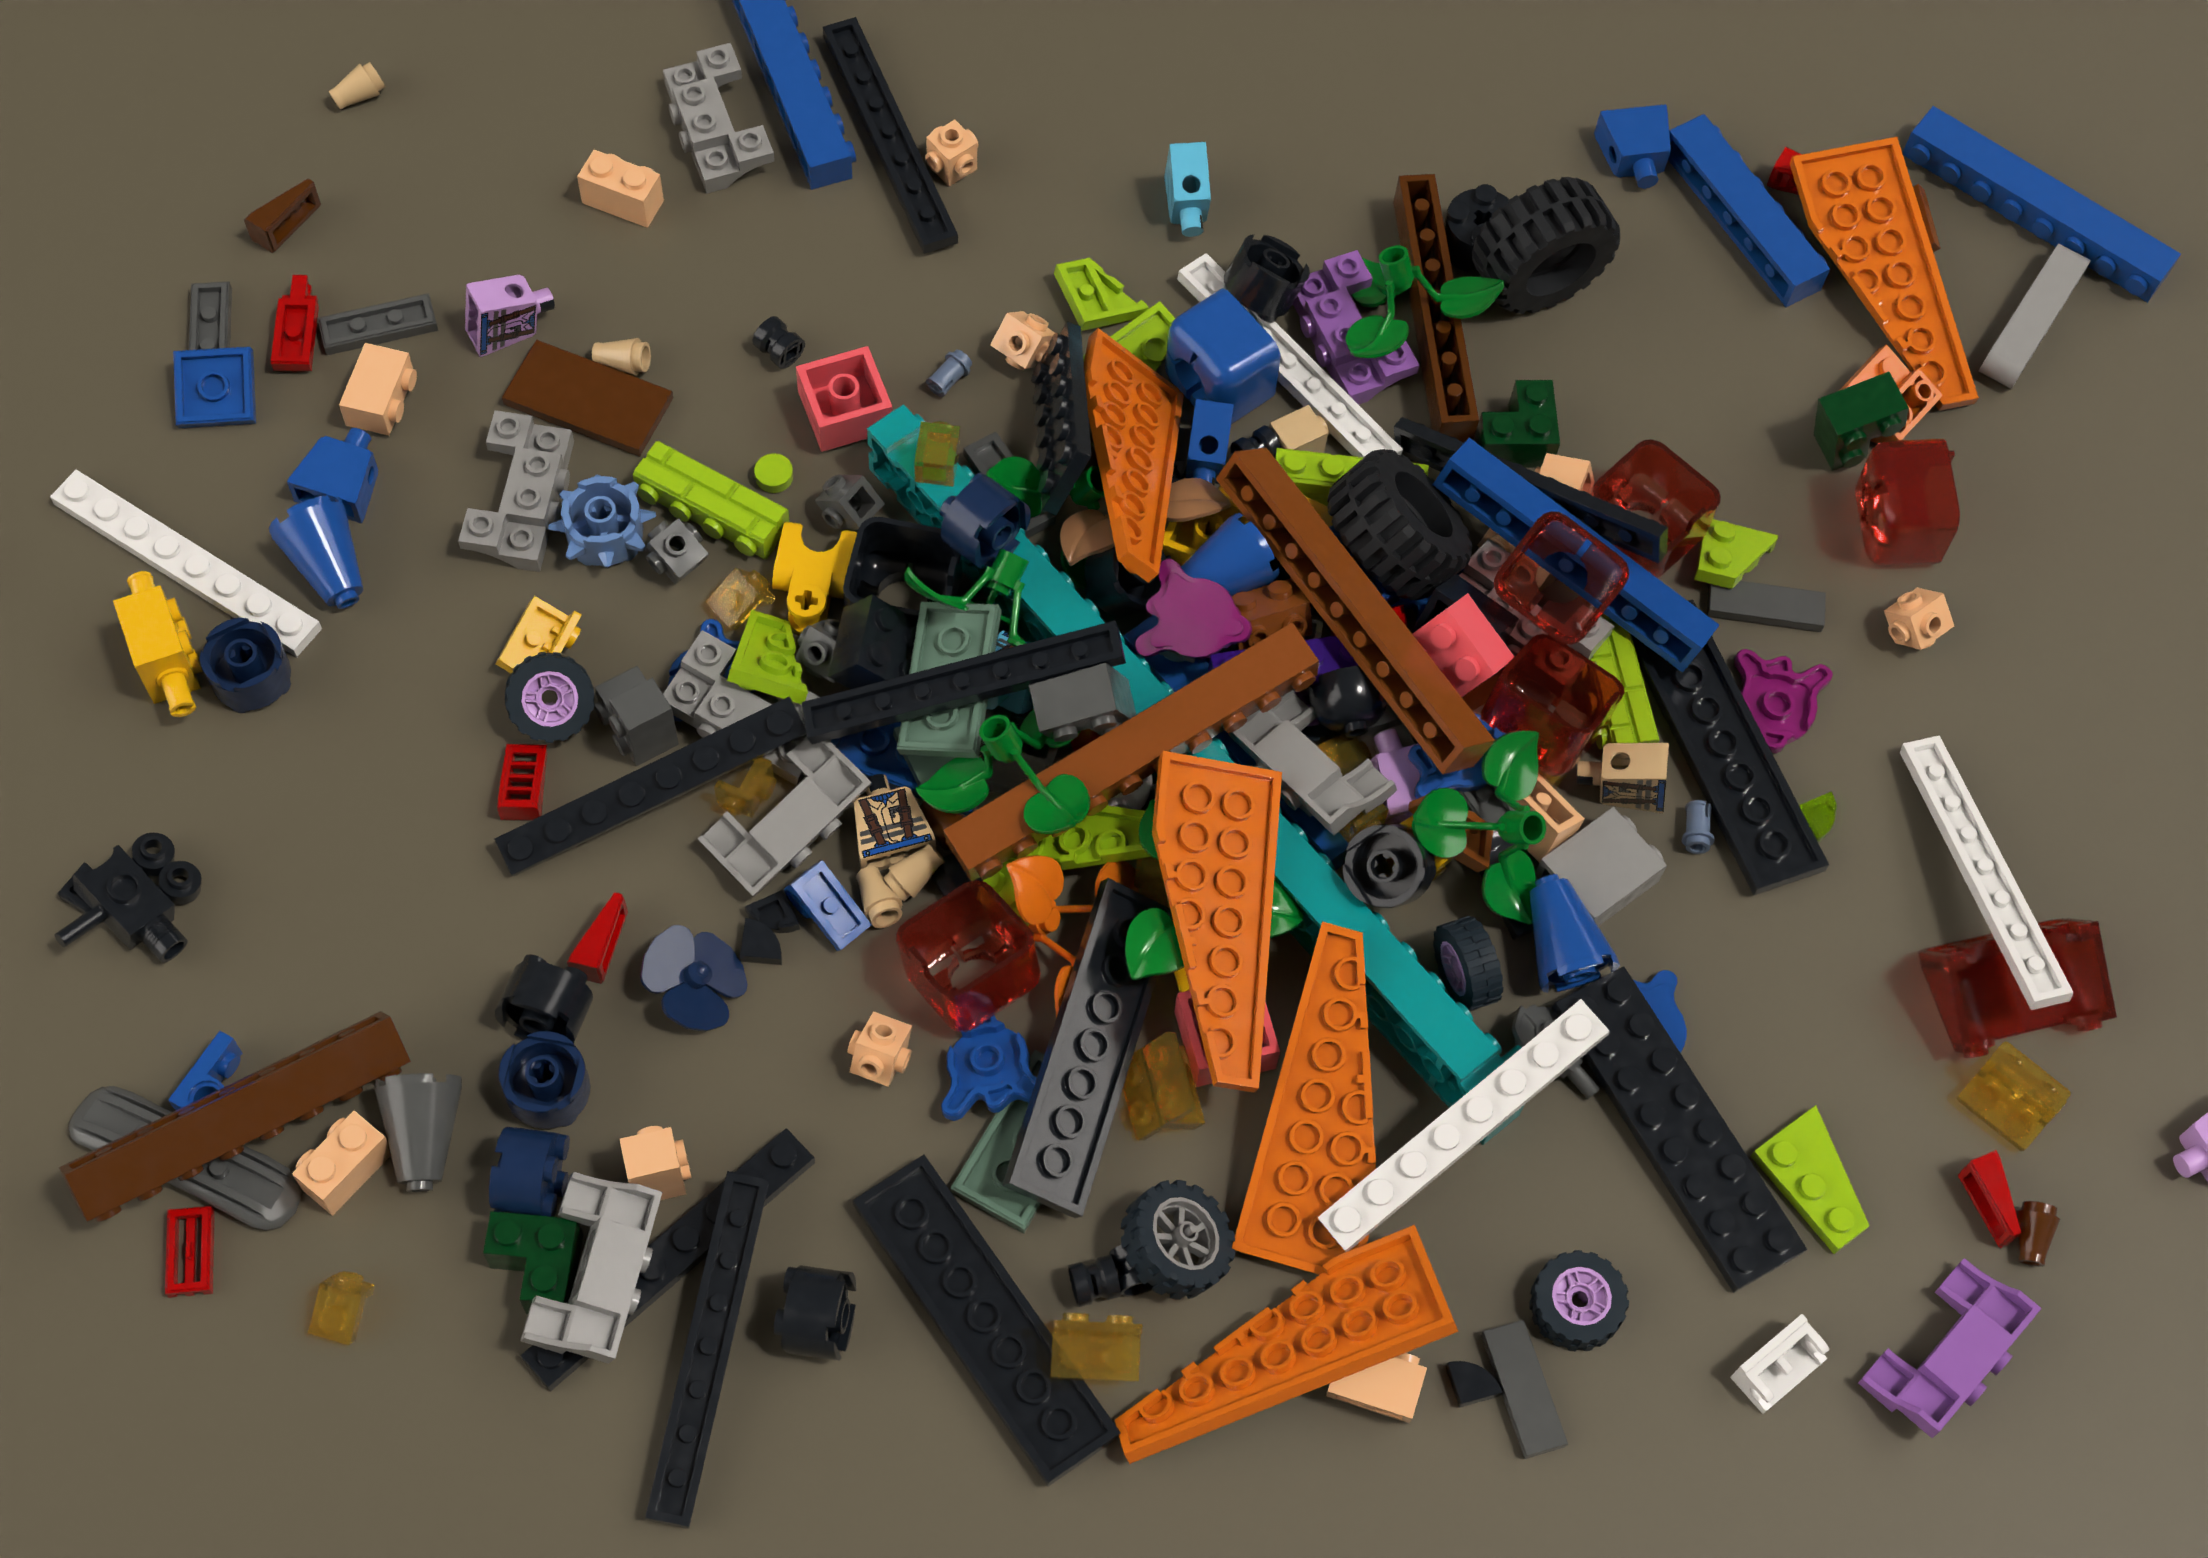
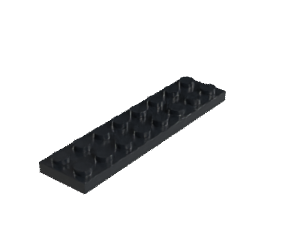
[1631,599,1829,895]
[1002,878,1173,1218]
[1552,966,1808,1293]
[853,1154,1121,1487]

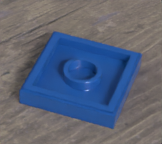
[173,347,256,428]

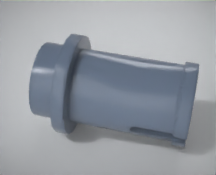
[926,349,972,397]
[1682,800,1714,854]

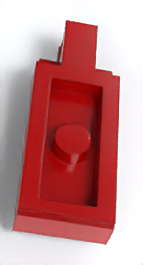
[271,275,319,371]

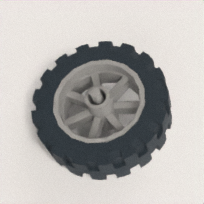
[1121,1180,1235,1299]

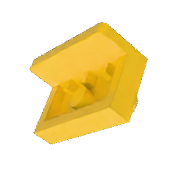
[495,596,582,674]

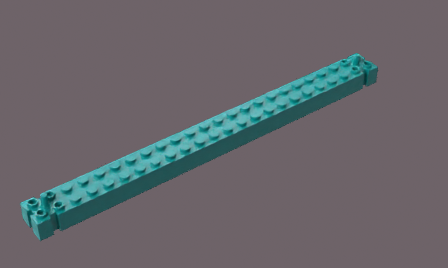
[867,404,1524,1145]

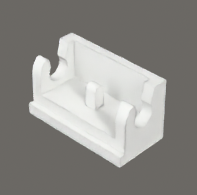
[1730,1314,1829,1414]

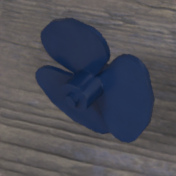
[640,925,748,1032]

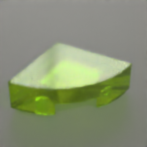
[1799,792,1837,842]

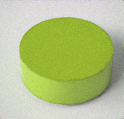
[754,453,793,493]

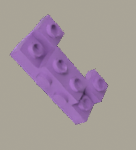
[1293,250,1420,405]
[1858,1258,2042,1438]

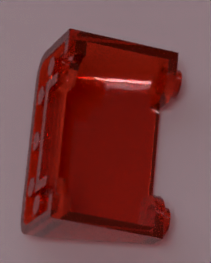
[1918,918,2117,1058]

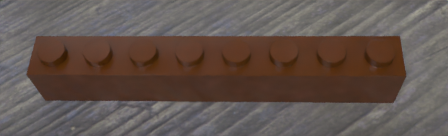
[1393,174,1479,443]
[59,1011,411,1222]

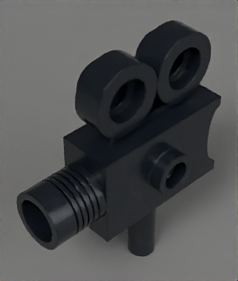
[54,832,202,963]

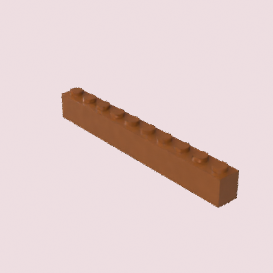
[1216,448,1495,774]
[943,622,1319,882]

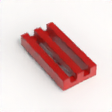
[165,1206,215,1298]

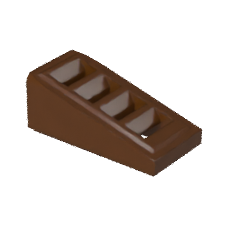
[244,179,321,253]

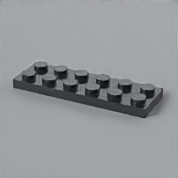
[1031,321,1092,515]

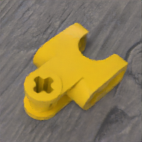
[772,522,857,635]

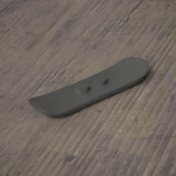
[68,1086,303,1230]

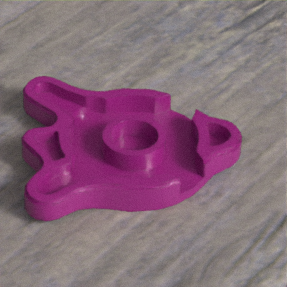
[1136,559,1252,659]
[1734,649,1833,753]

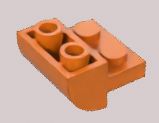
[1840,344,1943,445]

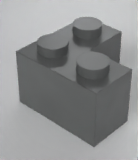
[1029,663,1136,742]
[594,666,679,766]

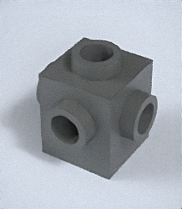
[814,474,885,530]
[645,518,709,585]
[795,619,840,683]

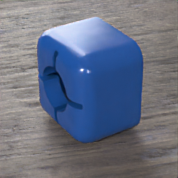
[1165,288,1281,425]

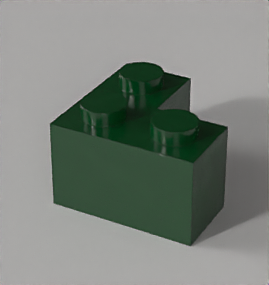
[1813,371,1909,471]
[1475,380,1560,468]
[483,1211,583,1314]

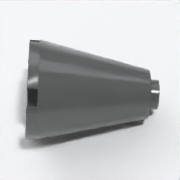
[375,1073,462,1192]

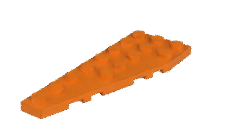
[1790,137,1979,411]
[1084,328,1184,583]
[1152,751,1282,1093]
[1232,921,1376,1275]
[1114,1225,1459,1464]

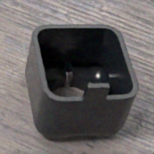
[843,517,962,621]

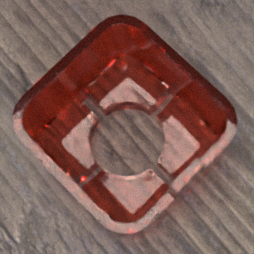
[1855,438,1960,566]
[1591,439,1721,578]
[1494,511,1630,645]
[1480,634,1625,777]
[896,880,1041,1032]

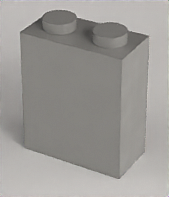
[1535,806,1667,926]

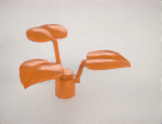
[1006,855,1139,1018]

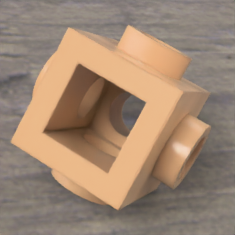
[925,119,979,187]
[990,311,1055,370]
[1884,587,1954,650]
[847,1011,912,1087]

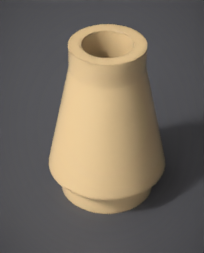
[328,62,386,110]
[592,338,651,376]
[883,843,945,901]
[856,866,903,928]

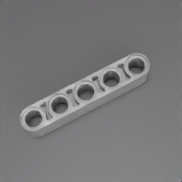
[1978,243,2091,389]

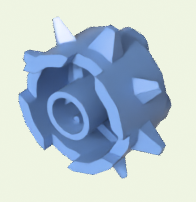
[548,474,656,568]

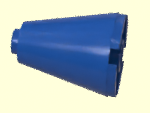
[268,495,363,609]
[1181,513,1280,596]
[1529,874,1620,993]

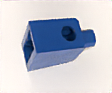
[1594,104,1671,189]
[1185,399,1234,486]
[287,428,378,523]

